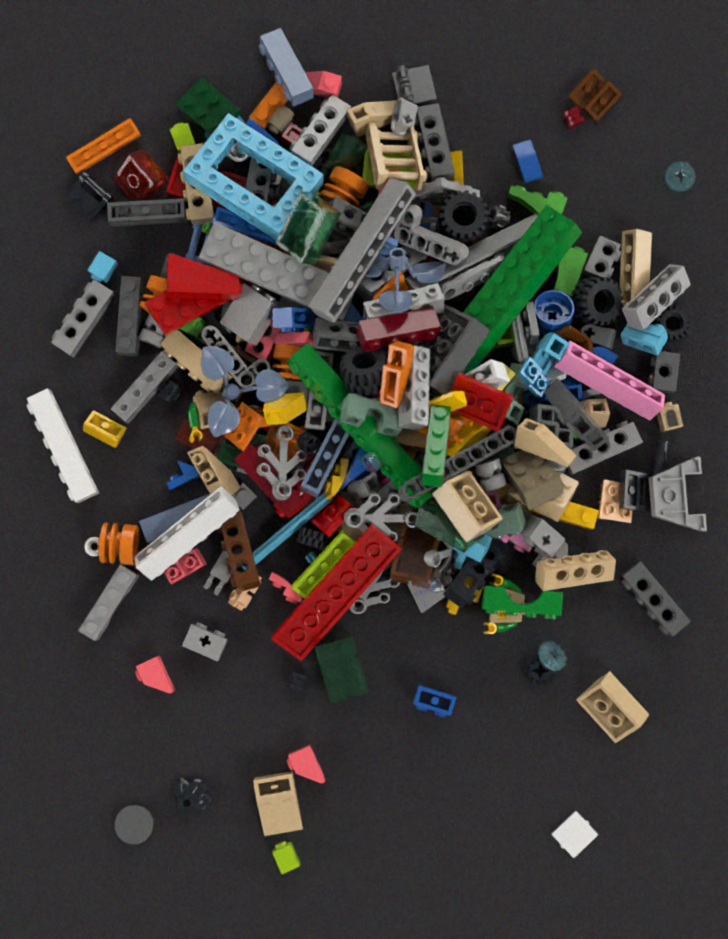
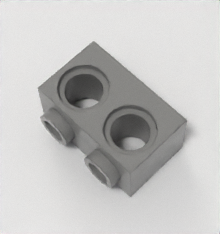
[582,236,621,278]

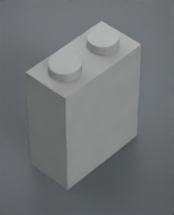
[220,283,280,345]

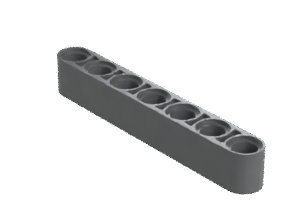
[398,426,517,502]

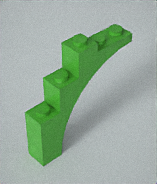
[507,185,588,298]

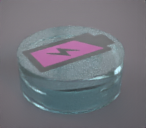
[361,453,381,473]

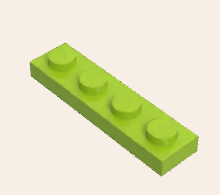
[291,530,356,598]

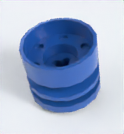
[534,290,574,338]

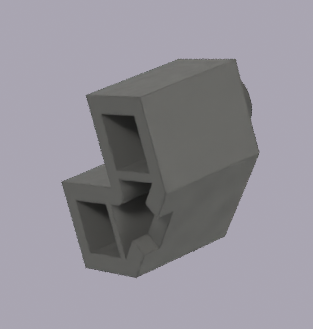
[529,404,574,449]

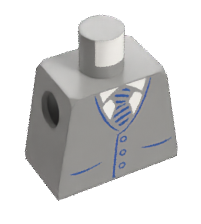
[407,573,453,613]

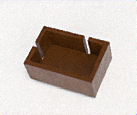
[390,522,443,589]

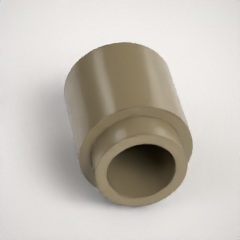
[267,105,294,135]

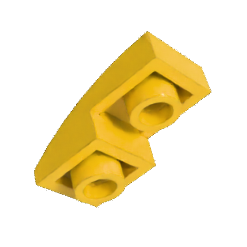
[324,458,349,500]

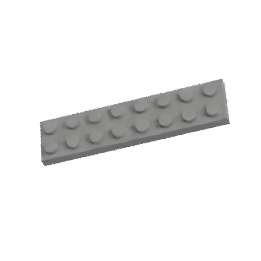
[199,222,356,321]

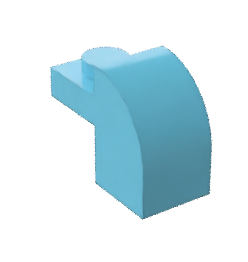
[531,333,570,376]
[452,534,492,570]

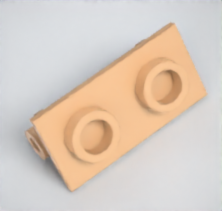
[228,576,262,611]

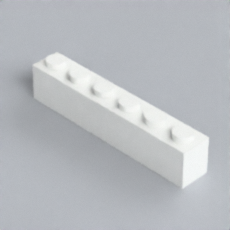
[27,388,99,503]
[134,486,239,581]

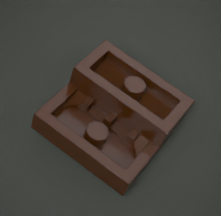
[567,68,622,122]

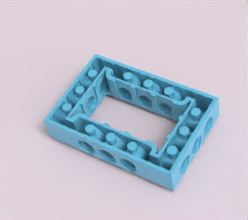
[183,113,324,242]

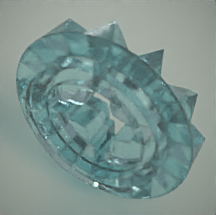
[665,161,696,192]
[539,641,567,671]

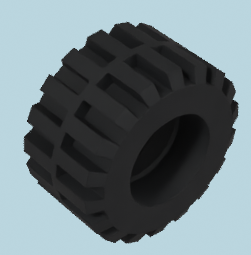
[439,190,489,243]
[571,277,624,326]
[340,344,388,396]

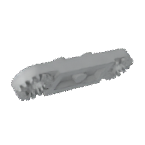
[440,255,505,300]

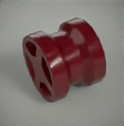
[562,107,585,130]

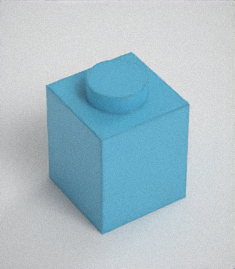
[88,251,119,283]

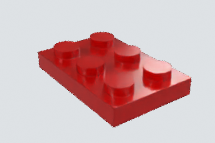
[451,372,514,432]

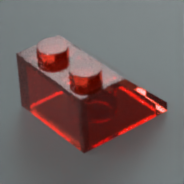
[113,149,168,201]

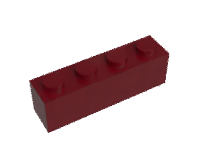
[357,307,441,352]
[234,444,305,517]

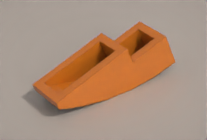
[380,341,415,408]

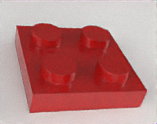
[310,493,355,537]

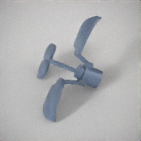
[364,248,446,313]
[201,346,288,437]

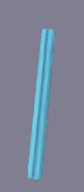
[242,493,333,570]

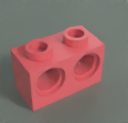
[245,321,284,362]

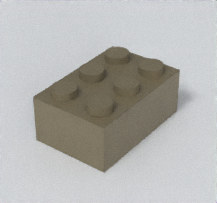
[500,450,564,510]

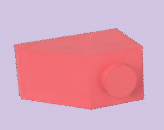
[306,71,342,99]
[135,656,176,693]
[287,744,326,784]

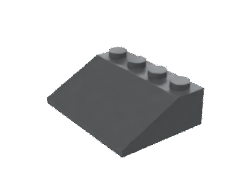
[417,304,490,395]

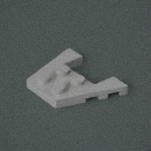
[648,457,707,532]

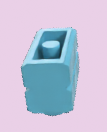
[621,323,668,355]

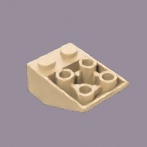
[253,771,303,836]

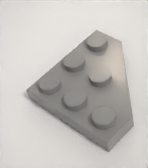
[409,177,480,205]

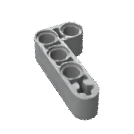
[394,204,469,265]
[202,326,271,389]

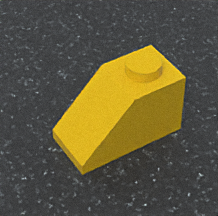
[263,392,307,425]

